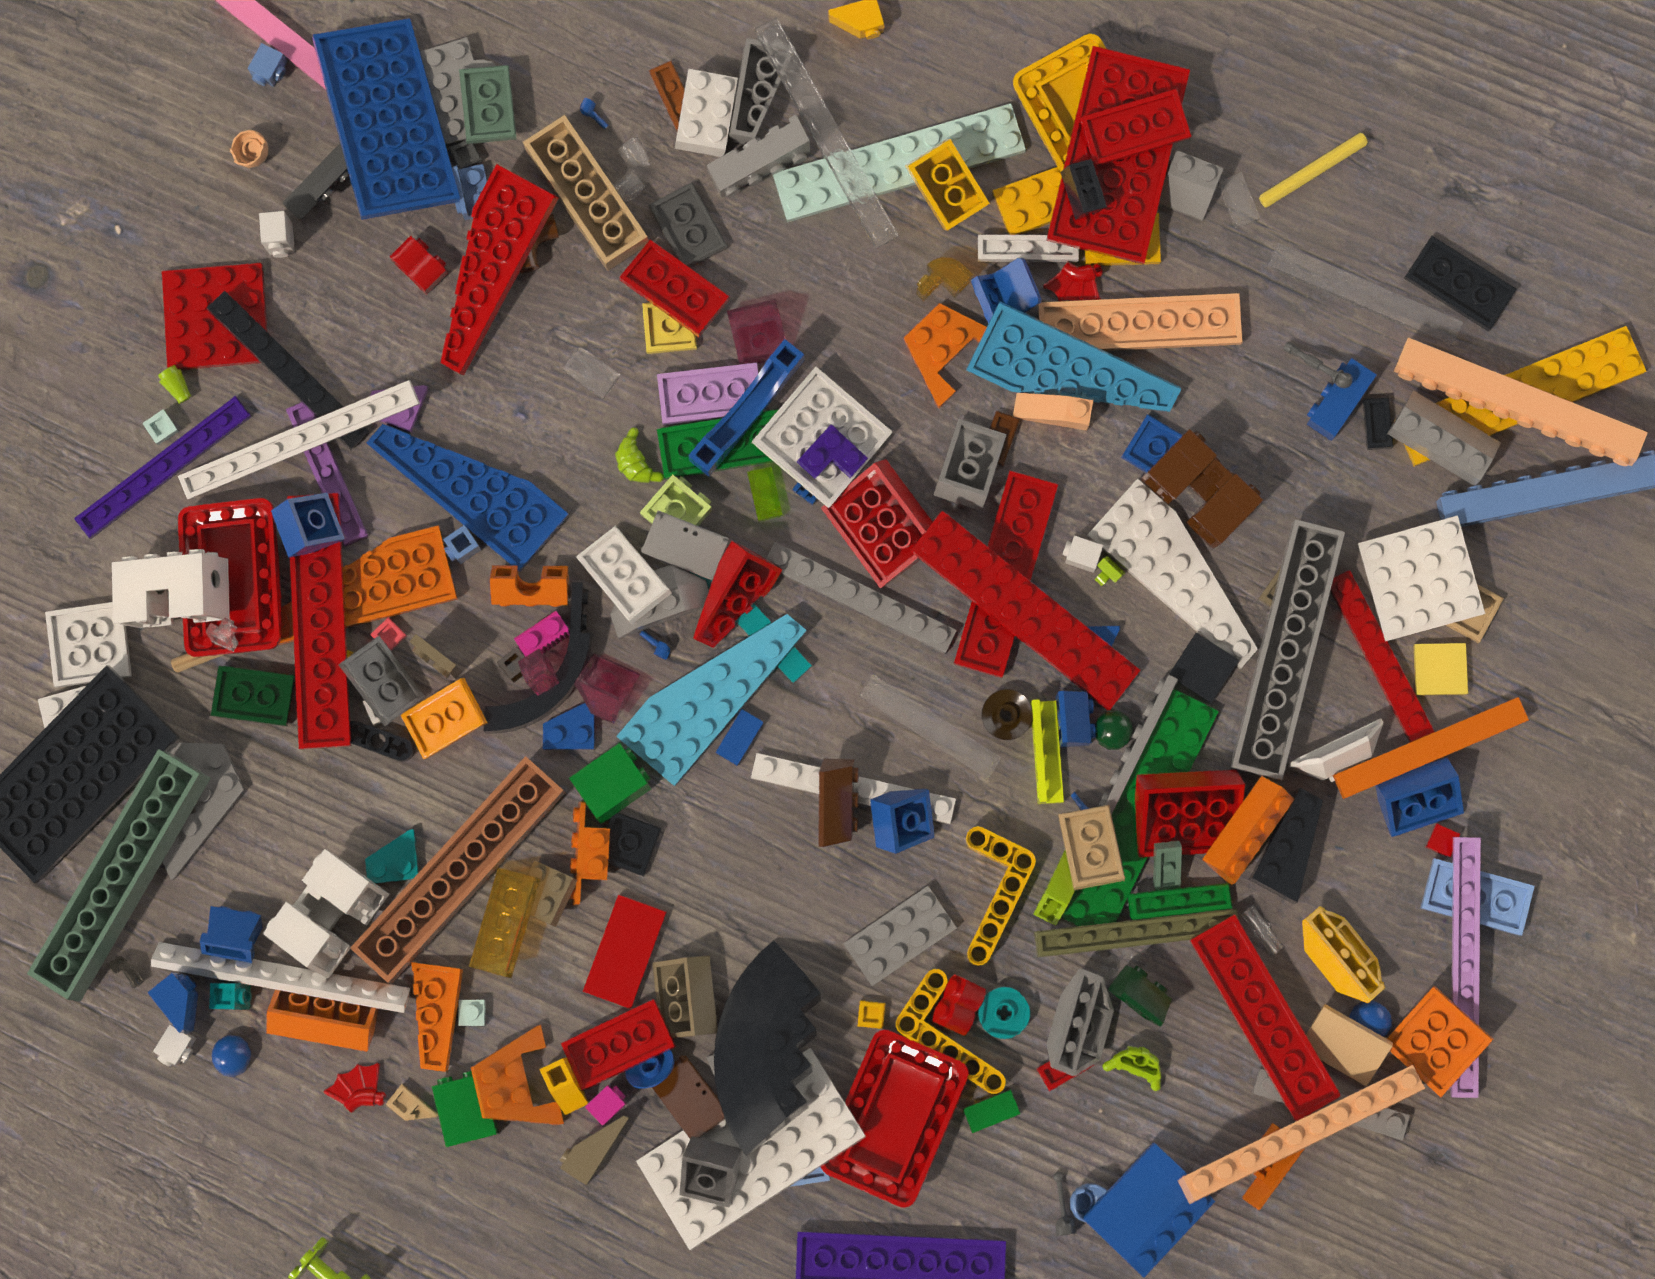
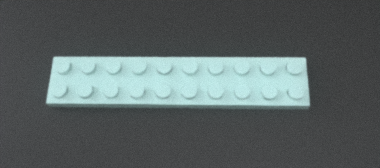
[773,103,1026,223]

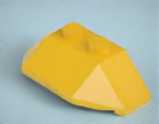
[1302,906,1385,1003]

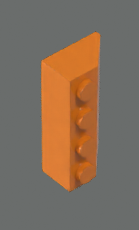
[1202,776,1295,885]
[266,989,379,1052]

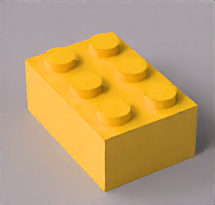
[905,139,990,231]

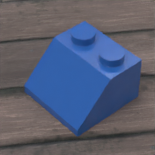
[271,492,345,558]
[1055,691,1095,747]
[870,789,935,854]
[147,973,198,1034]

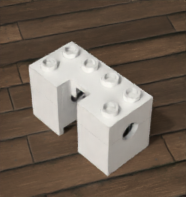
[112,549,230,628]
[263,849,389,979]

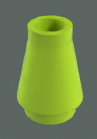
[158,365,192,404]

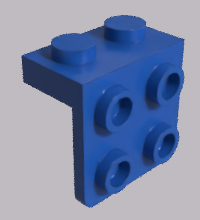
[970,258,1041,323]

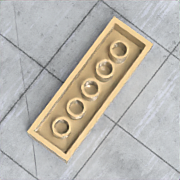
[523,115,648,271]

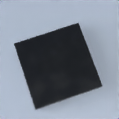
[1169,632,1239,703]
[607,813,662,877]

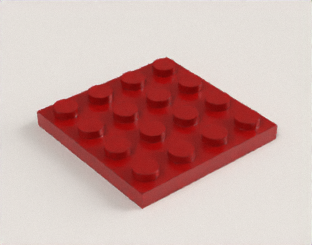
[162,263,267,370]

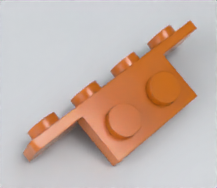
[569,801,610,905]
[1242,1117,1305,1210]

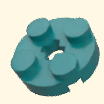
[978,987,1030,1039]

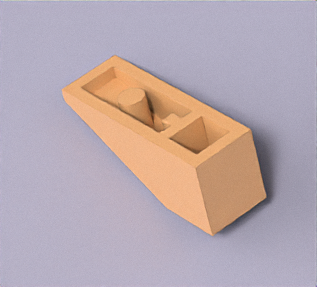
[1013,393,1093,431]

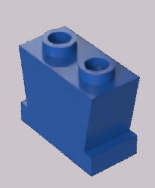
[199,906,263,963]

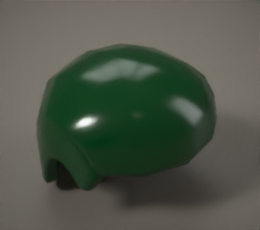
[1095,710,1133,750]

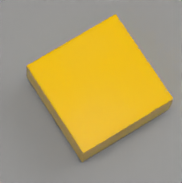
[857,1001,885,1029]

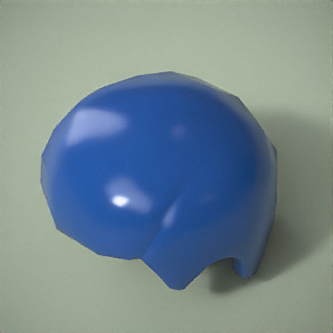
[1350,1001,1392,1037]
[211,1035,251,1077]

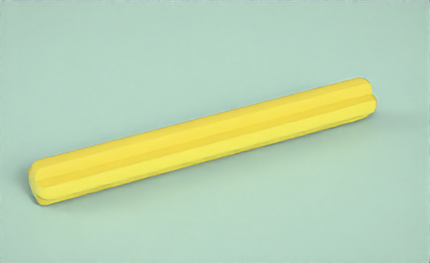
[1259,133,1368,208]

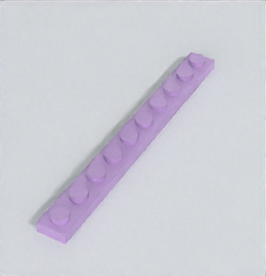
[1451,837,1481,1098]

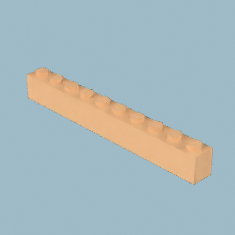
[1394,338,1648,466]
[1178,1065,1425,1204]

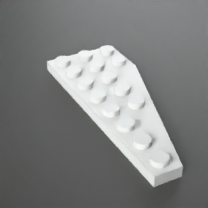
[1087,479,1258,669]

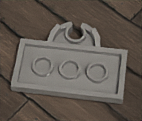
[420,37,496,147]

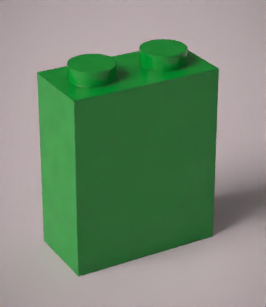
[569,743,651,824]
[431,1071,499,1147]

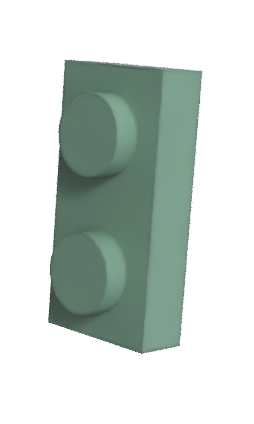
[1153,841,1182,891]

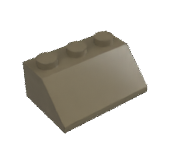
[652,956,717,1038]

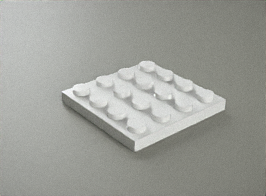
[752,367,892,508]
[1357,516,1485,641]

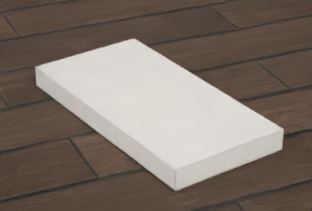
[576,526,672,625]

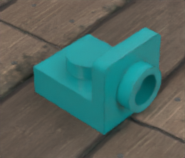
[209,983,252,1010]

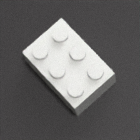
[675,69,738,157]

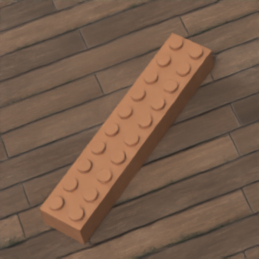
[350,756,566,983]

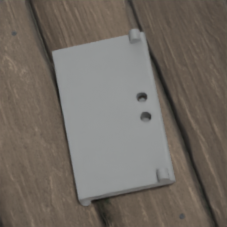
[641,510,729,580]

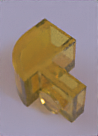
[916,257,973,301]

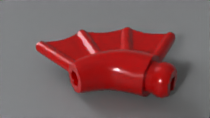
[1043,261,1103,302]
[324,1063,386,1113]

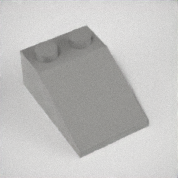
[934,419,1006,511]

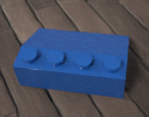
[1082,1142,1215,1278]

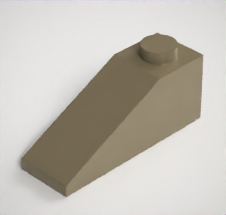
[560,1115,630,1185]

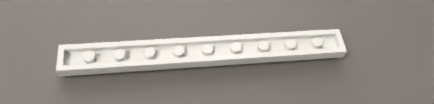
[178,380,420,499]
[151,942,410,1013]

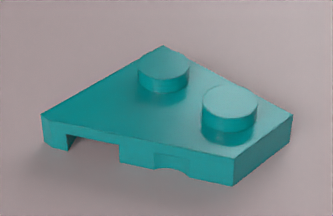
[365,829,419,884]

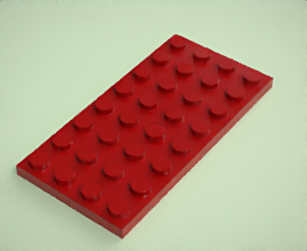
[1046,46,1190,265]

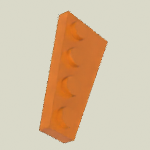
[411,962,463,1072]

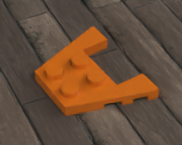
[904,303,986,409]
[471,1025,564,1125]

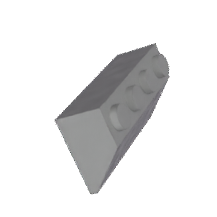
[1387,390,1501,486]

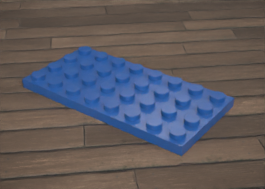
[312,18,460,220]

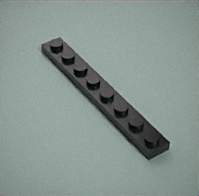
[207,291,369,450]

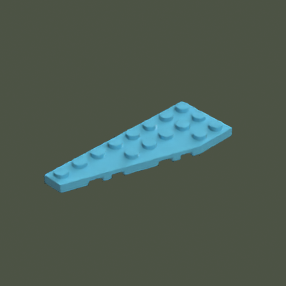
[616,614,807,786]

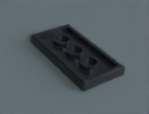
[1404,235,1517,332]

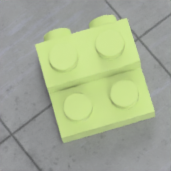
[640,475,712,531]

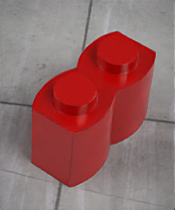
[389,236,448,295]
[933,974,986,1036]

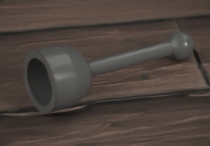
[1053,1172,1077,1236]

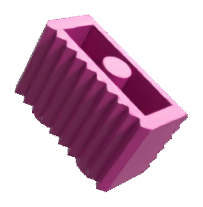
[514,611,570,662]

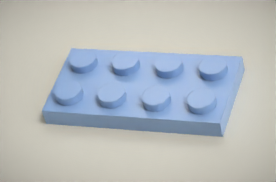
[1420,858,1535,936]

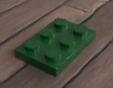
[210,665,295,727]

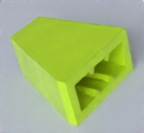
[1033,850,1075,926]

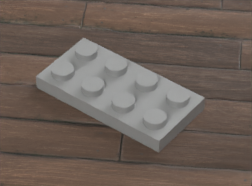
[843,886,957,986]

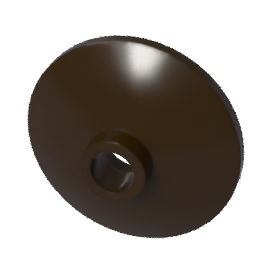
[981,689,1033,740]

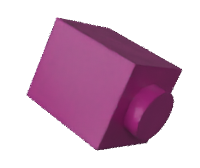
[585,1085,627,1126]

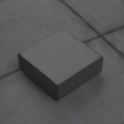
[449,140,483,169]

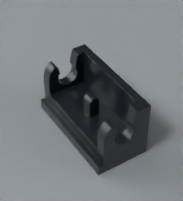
[1060,159,1107,220]

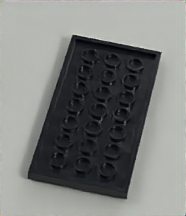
[0,665,180,883]

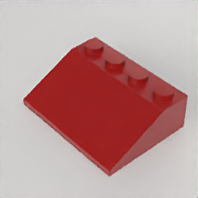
[821,459,933,589]
[1135,769,1245,857]

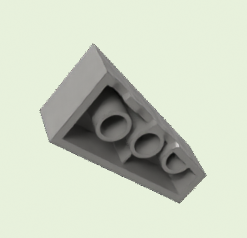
[727,38,795,145]
[707,114,810,198]

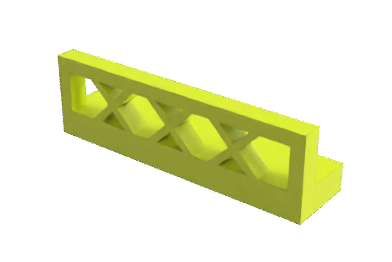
[1030,699,1064,805]

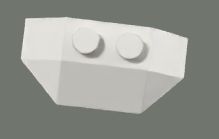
[1286,718,1383,782]

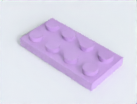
[657,363,758,425]

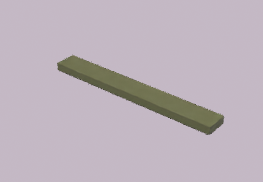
[1034,909,1238,957]

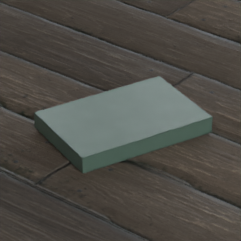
[459,65,517,144]

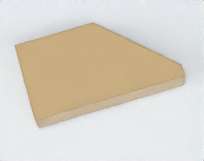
[386,1084,438,1121]

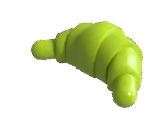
[615,427,664,483]
[1102,1046,1161,1091]

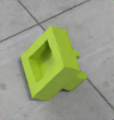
[1095,556,1126,586]

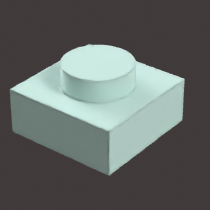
[142,409,179,445]
[458,1000,486,1026]

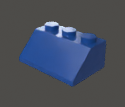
[1376,757,1464,837]

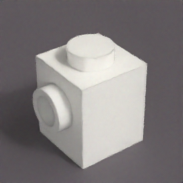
[153,1025,197,1067]

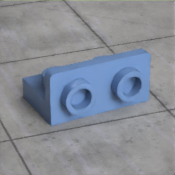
[452,164,487,220]

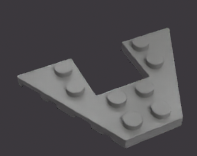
[131,743,245,880]

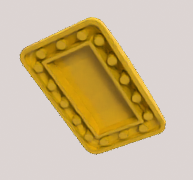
[1013,34,1106,172]

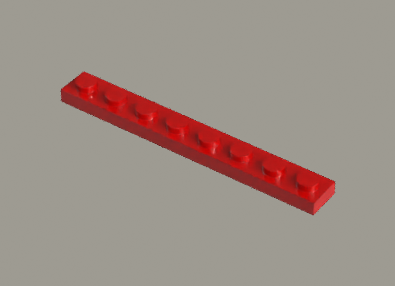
[1330,570,1435,743]

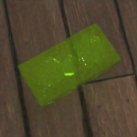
[747,466,783,522]

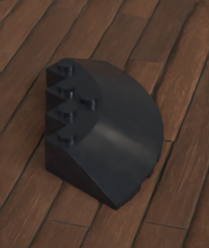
[714,940,821,1157]

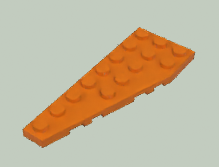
[278,525,458,646]

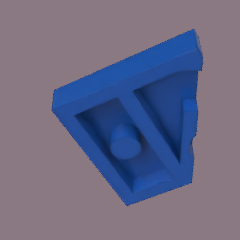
[543,700,595,750]

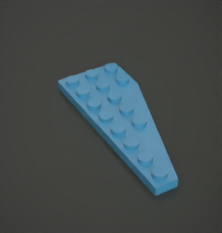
[966,301,1181,412]

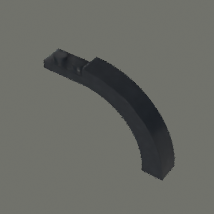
[484,582,592,734]

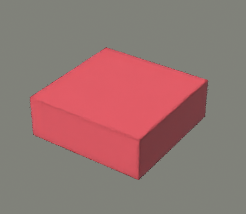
[370,617,407,651]

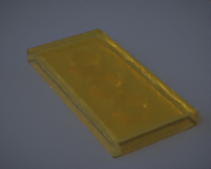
[469,868,541,979]

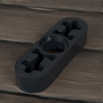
[350,721,414,762]

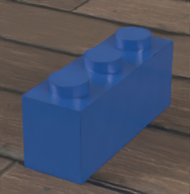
[1306,358,1377,441]

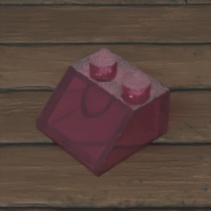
[727,299,785,365]

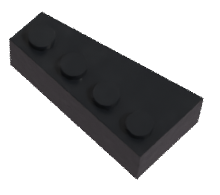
[1248,788,1323,904]

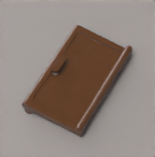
[651,1055,725,1139]

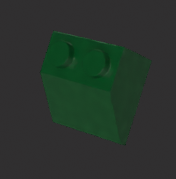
[1107,965,1172,1027]

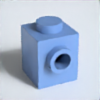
[248,43,288,87]
[443,525,481,564]

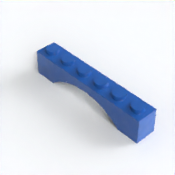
[688,339,805,477]

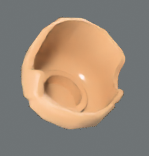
[230,130,269,168]

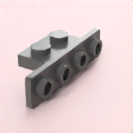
[283,143,349,220]

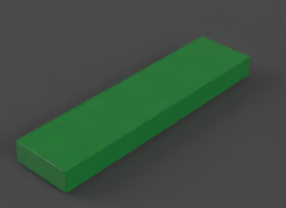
[1128,883,1233,920]

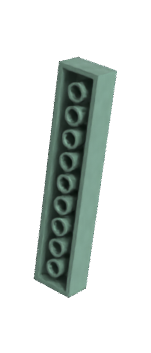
[27,749,211,1002]

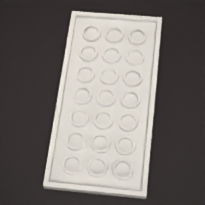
[636,1048,866,1250]

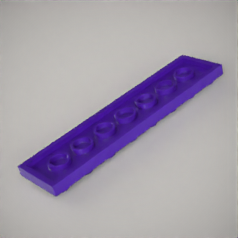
[795,1231,1006,1279]

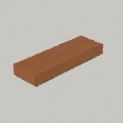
[649,61,685,131]

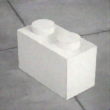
[259,211,295,258]

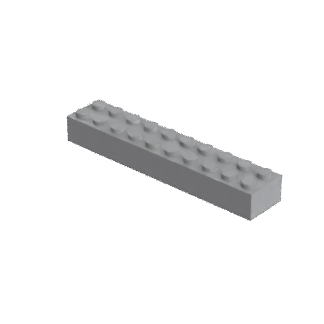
[1230,519,1345,781]

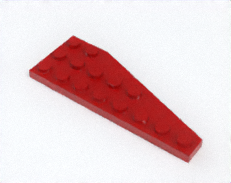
[440,164,559,376]

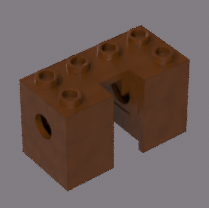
[1141,429,1263,549]

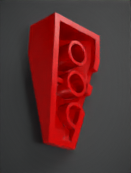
[693,541,783,648]

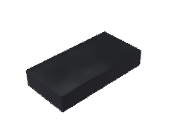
[1362,397,1393,450]

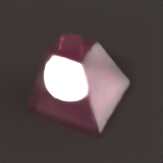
[575,653,640,724]

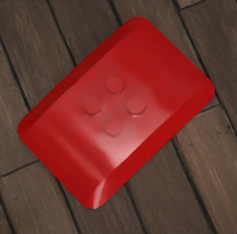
[178,498,281,657]
[821,1029,969,1208]

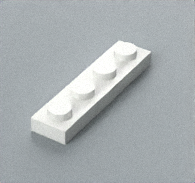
[978,235,1079,262]

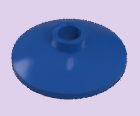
[625,1050,674,1089]

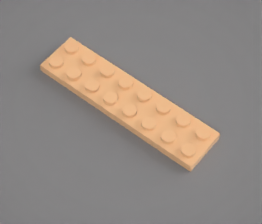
[1038,293,1242,351]

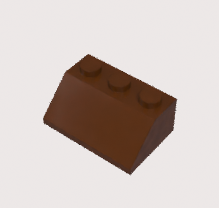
[818,758,859,847]

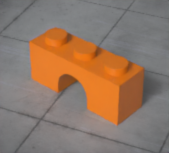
[490,565,570,607]

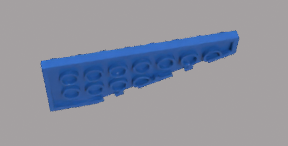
[366,424,569,572]

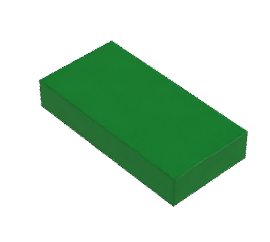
[963,1090,1020,1133]

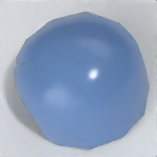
[1070,1183,1108,1222]

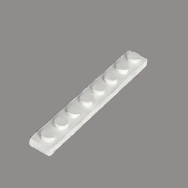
[751,753,956,824]

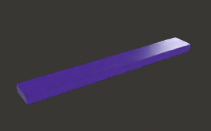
[74,396,252,539]

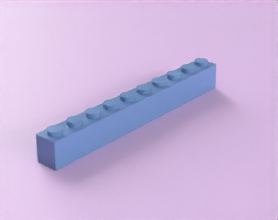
[1436,450,1655,527]

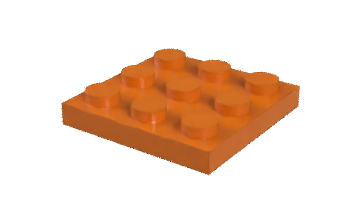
[1387,986,1494,1097]

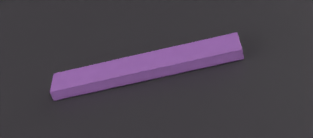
[286,402,368,547]

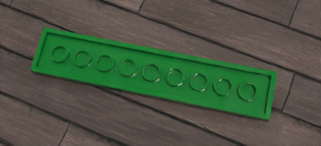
[1061,689,1219,927]

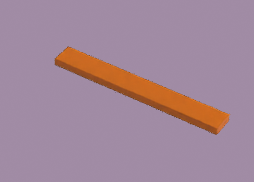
[1333,697,1529,799]

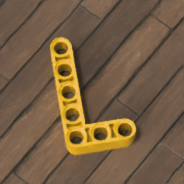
[965,826,1036,966]
[896,969,1006,1094]

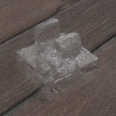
[206,618,239,652]

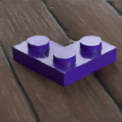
[796,424,868,479]

